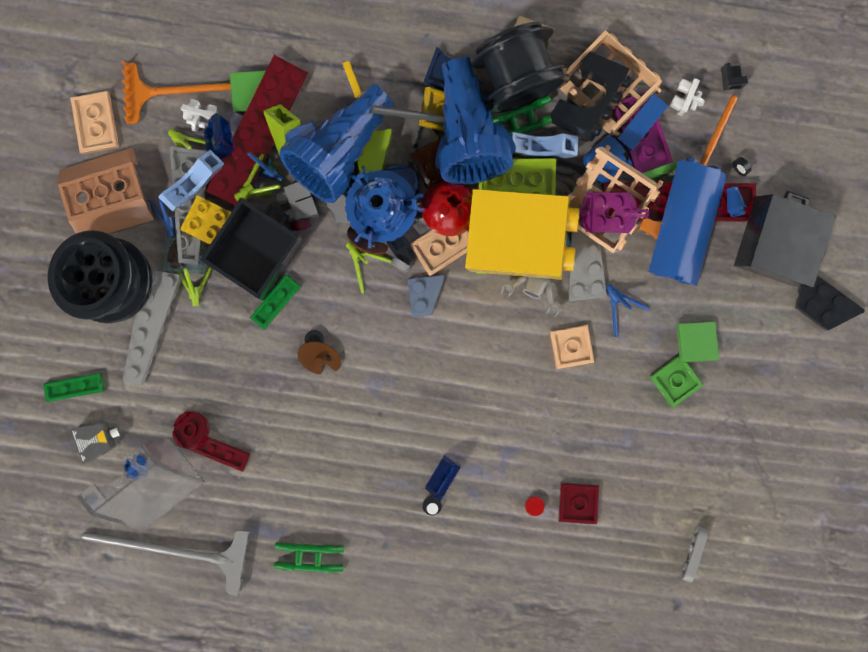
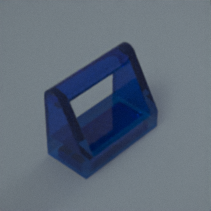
[203,113,235,160]
[424,455,461,501]

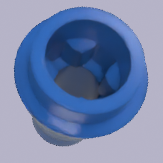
[726,187,747,217]

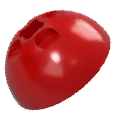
[421,181,473,236]

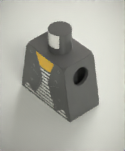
[70,422,122,464]

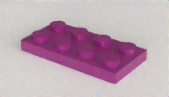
[613,92,673,173]

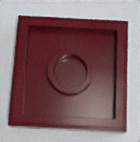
[558,483,599,525]

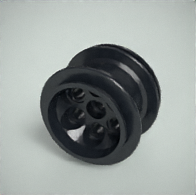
[471,22,570,113]
[47,230,153,324]

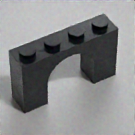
[550,51,632,142]

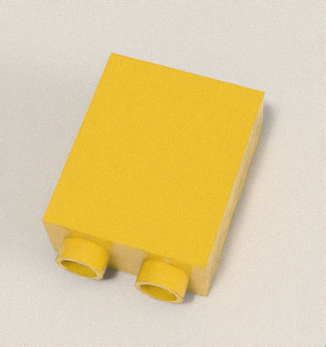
[465,189,580,280]

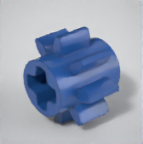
[124,454,149,480]

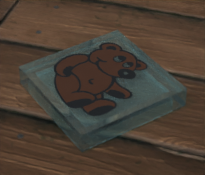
[163,234,204,274]

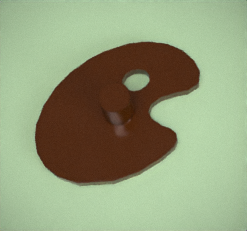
[347,226,388,255]
[297,341,341,374]

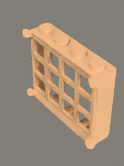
[560,30,662,137]
[568,145,663,253]

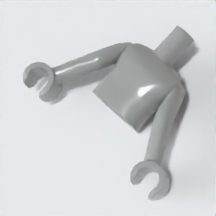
[500,276,559,318]

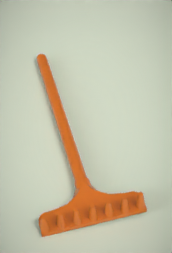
[121,61,231,125]
[637,95,738,239]

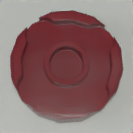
[172,411,210,450]

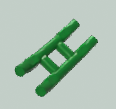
[492,95,552,134]
[274,542,344,573]

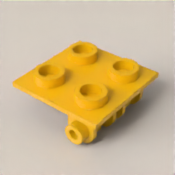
[180,195,231,244]

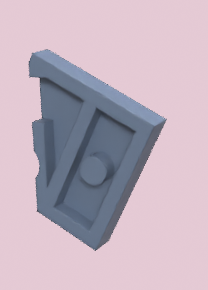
[407,275,444,318]

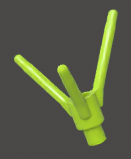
[168,129,210,150]
[234,154,281,201]
[346,241,392,294]
[174,267,212,306]

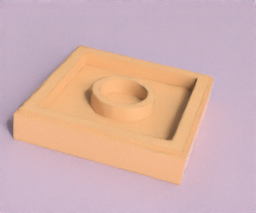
[549,325,594,369]

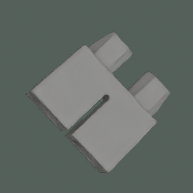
[276,182,320,222]

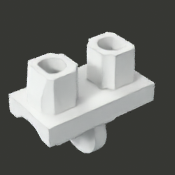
[670,78,705,116]
[181,99,218,132]

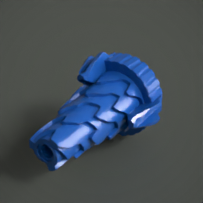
[435,56,516,185]
[280,84,395,203]
[345,166,425,249]

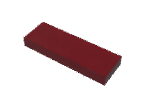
[189,436,251,472]

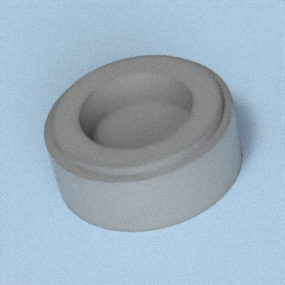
[391,257,410,273]

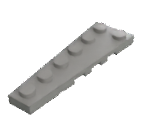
[170,146,208,265]
[568,186,607,302]
[123,270,182,385]

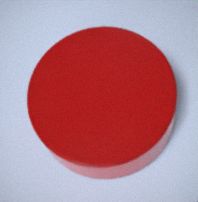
[525,496,545,516]

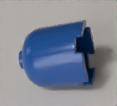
[583,135,632,184]

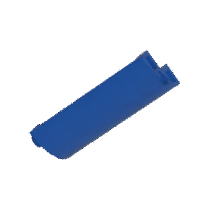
[648,158,727,286]

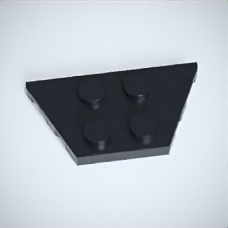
[795,275,865,331]

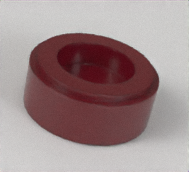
[291,220,311,231]

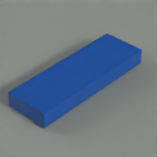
[617,94,668,152]

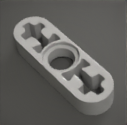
[680,526,709,583]

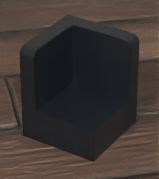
[721,63,748,91]

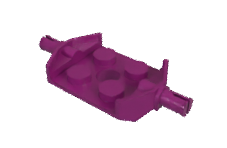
[579,193,649,233]

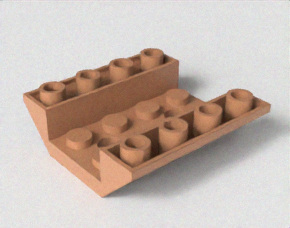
[58,148,155,234]

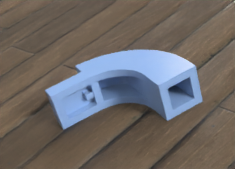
[509,132,578,159]
[159,150,224,211]

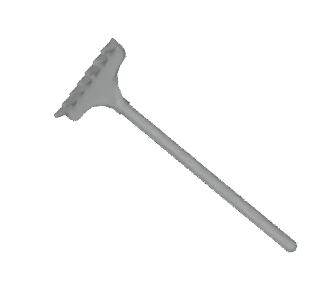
[81,530,251,596]

